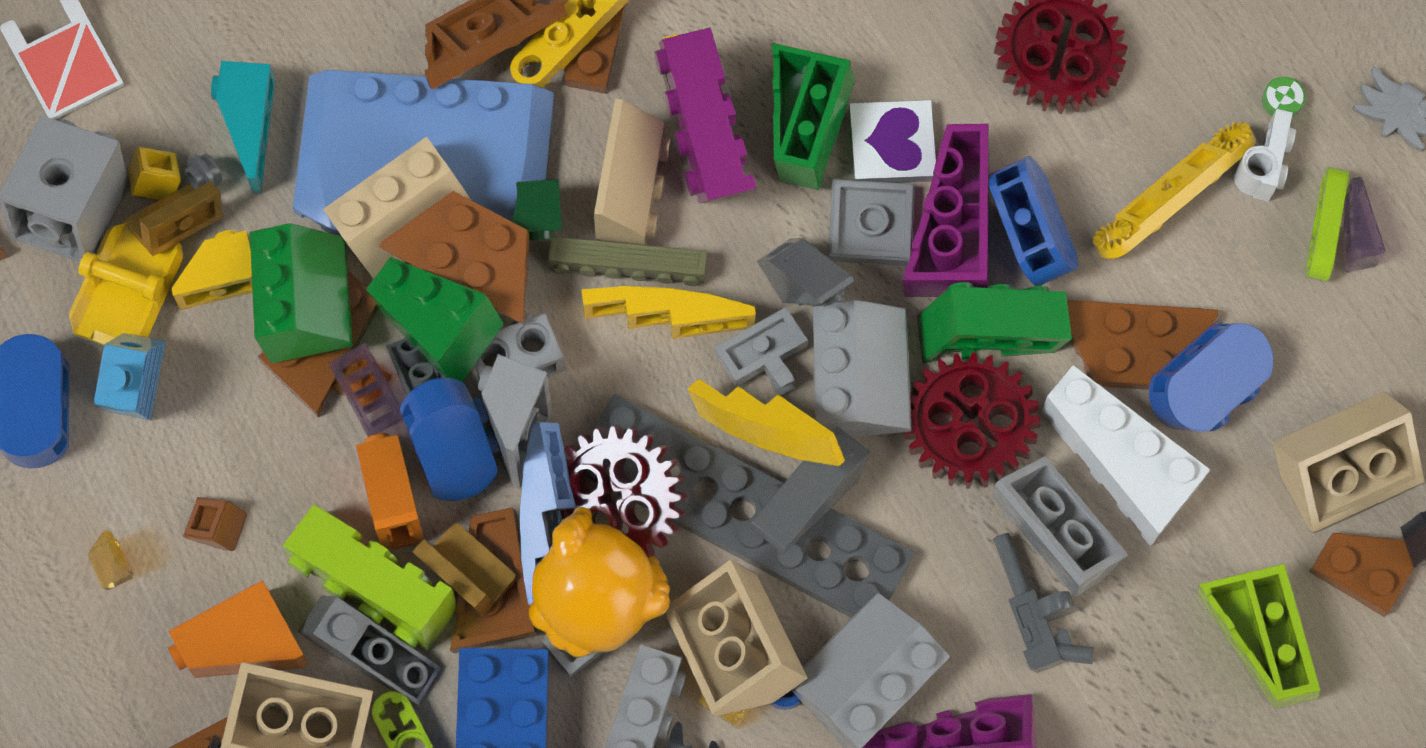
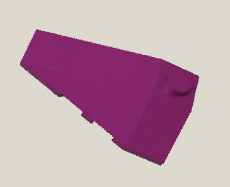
[862,694,1038,748]

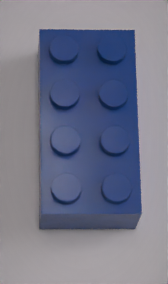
[456,648,550,748]

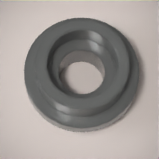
[185,153,222,189]

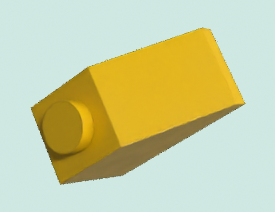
[172,230,252,310]

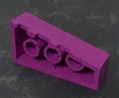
[654,27,757,203]
[902,123,989,297]

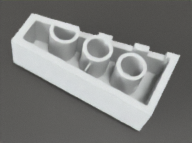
[1041,365,1210,547]

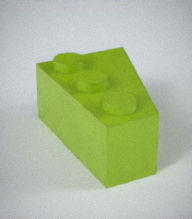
[1197,564,1321,709]

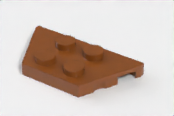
[425,0,567,90]
[379,191,529,325]
[1067,300,1218,390]

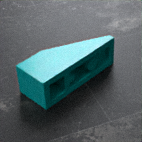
[211,61,276,194]

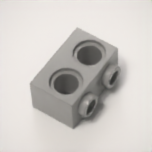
[473,313,565,382]

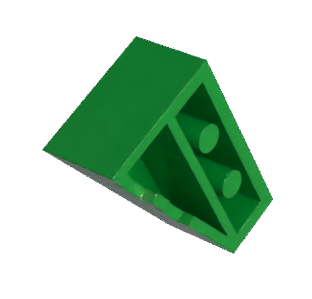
[772,43,855,190]
[366,257,504,382]
[917,282,1072,363]

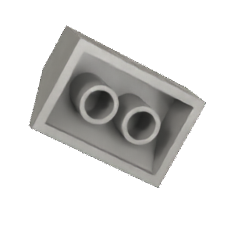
[813,299,912,437]
[478,354,552,488]
[993,457,1128,597]
[791,593,951,748]

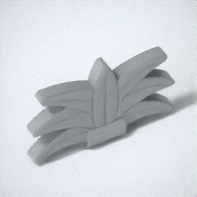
[1353,66,1426,152]

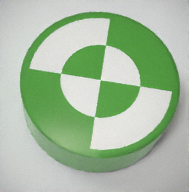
[1262,77,1305,117]

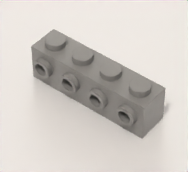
[605,644,688,748]

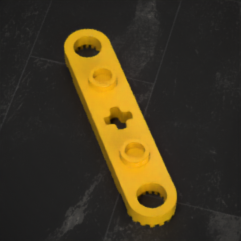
[510,0,629,88]
[1093,121,1256,259]

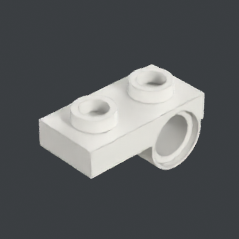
[1234,109,1296,202]

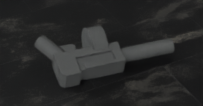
[993,533,1094,673]

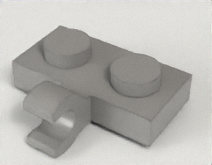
[714,307,808,397]

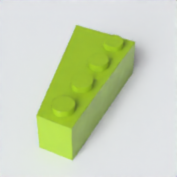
[282,504,457,651]

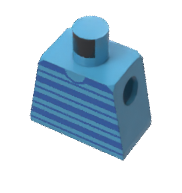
[94,333,166,420]

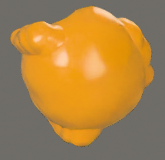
[529,506,670,657]

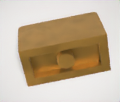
[125,181,223,256]
[412,522,517,616]

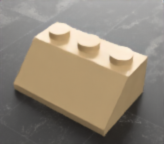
[594,98,671,245]
[323,136,471,279]
[1273,392,1425,533]
[665,559,808,716]
[220,662,373,748]

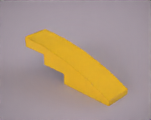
[581,286,756,339]
[687,378,845,466]

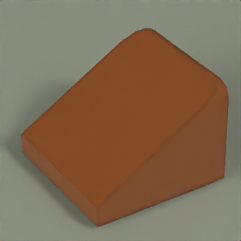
[183,497,247,551]

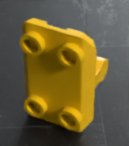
[69,223,183,346]

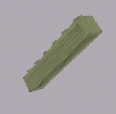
[548,237,707,286]

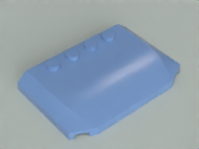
[293,70,554,236]

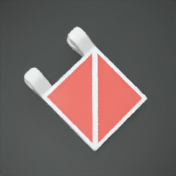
[0,0,125,120]

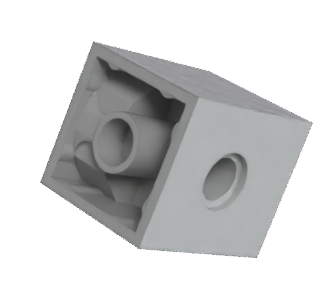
[0,116,130,262]

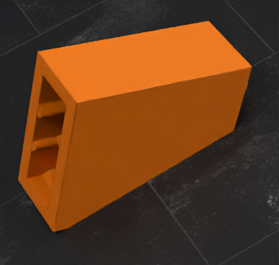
[356,433,425,551]
[168,580,308,678]

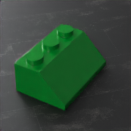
[250,223,353,364]

